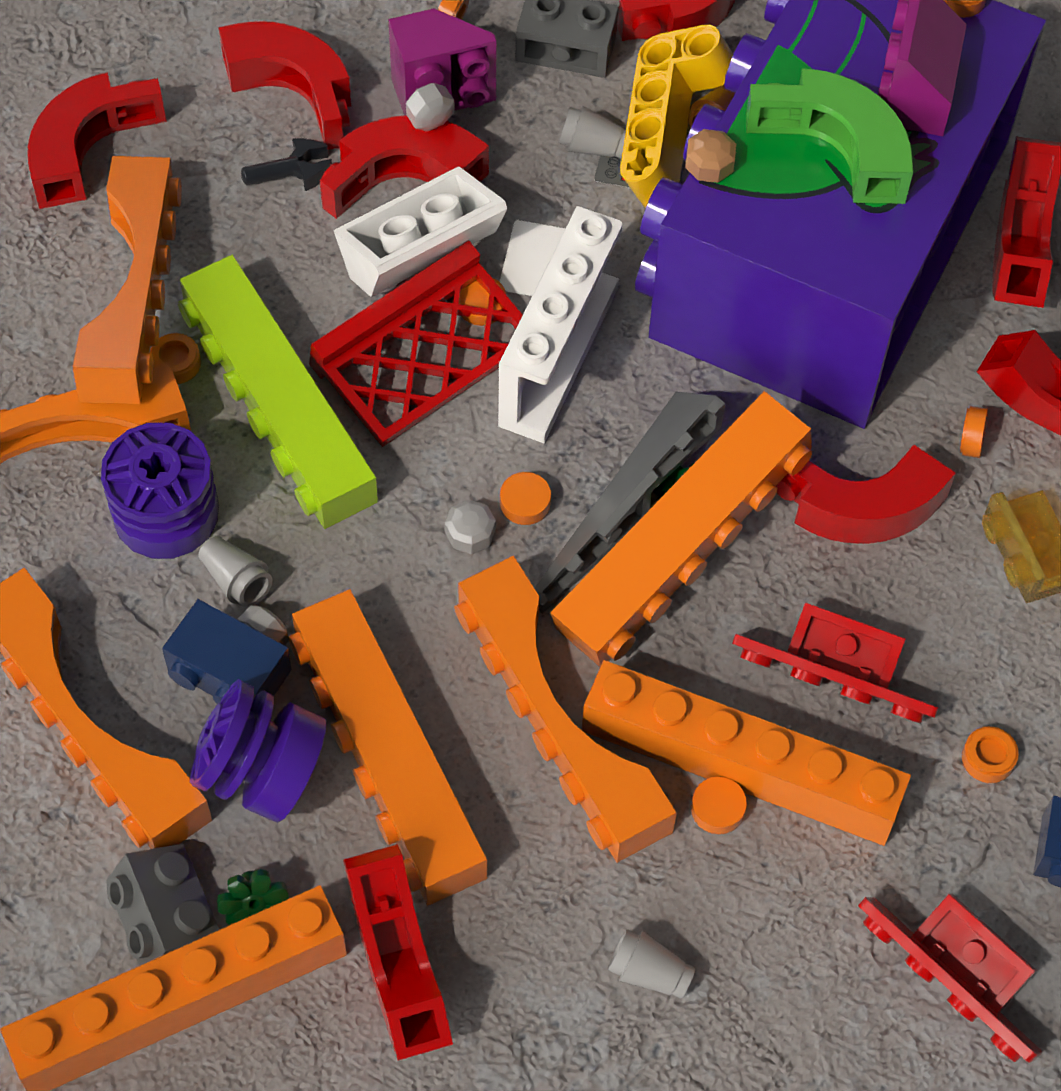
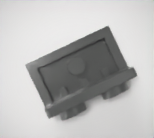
[106,844,220,966]

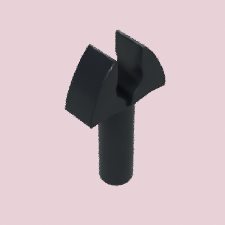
[241,138,332,191]

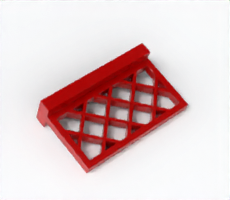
[309,240,523,447]

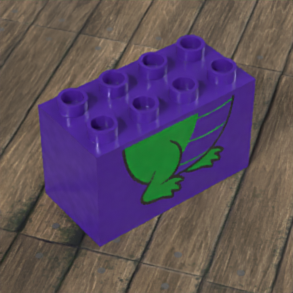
[635,0,1046,429]

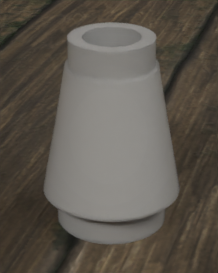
[559,106,626,158]
[198,536,273,607]
[608,929,696,999]

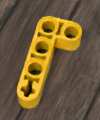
[620,25,733,208]

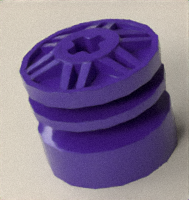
[101,423,219,559]
[190,679,326,823]

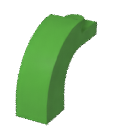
[746,69,913,204]

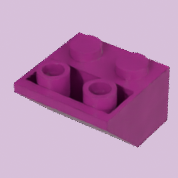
[878,0,967,136]
[388,9,496,115]

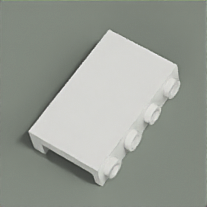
[498,206,622,444]

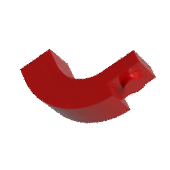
[618,0,735,41]
[218,21,351,150]
[27,72,167,209]
[320,115,489,219]
[992,136,1061,308]
[976,330,1061,436]
[776,445,956,544]
[343,844,453,1061]

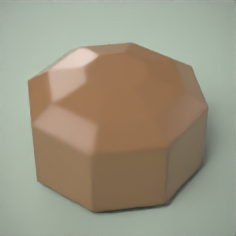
[685,129,736,183]

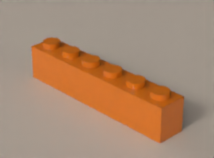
[550,391,812,667]
[288,589,487,906]
[582,660,911,846]
[0,885,347,1091]

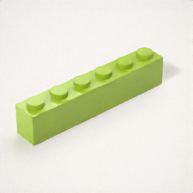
[178,255,378,530]

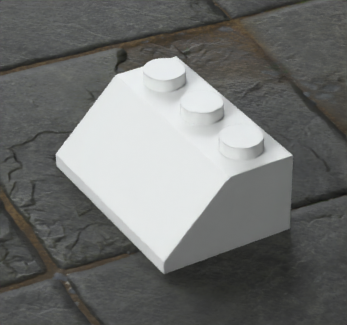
[333,166,507,297]

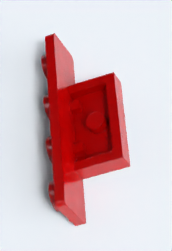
[732,602,938,724]
[858,894,1042,1063]

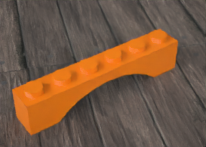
[73,156,182,404]
[0,361,191,464]
[454,555,677,863]
[0,567,212,849]

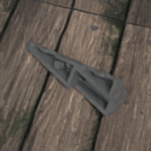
[534,391,725,614]

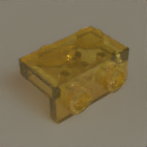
[982,490,1061,604]

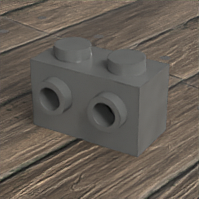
[515,0,619,78]

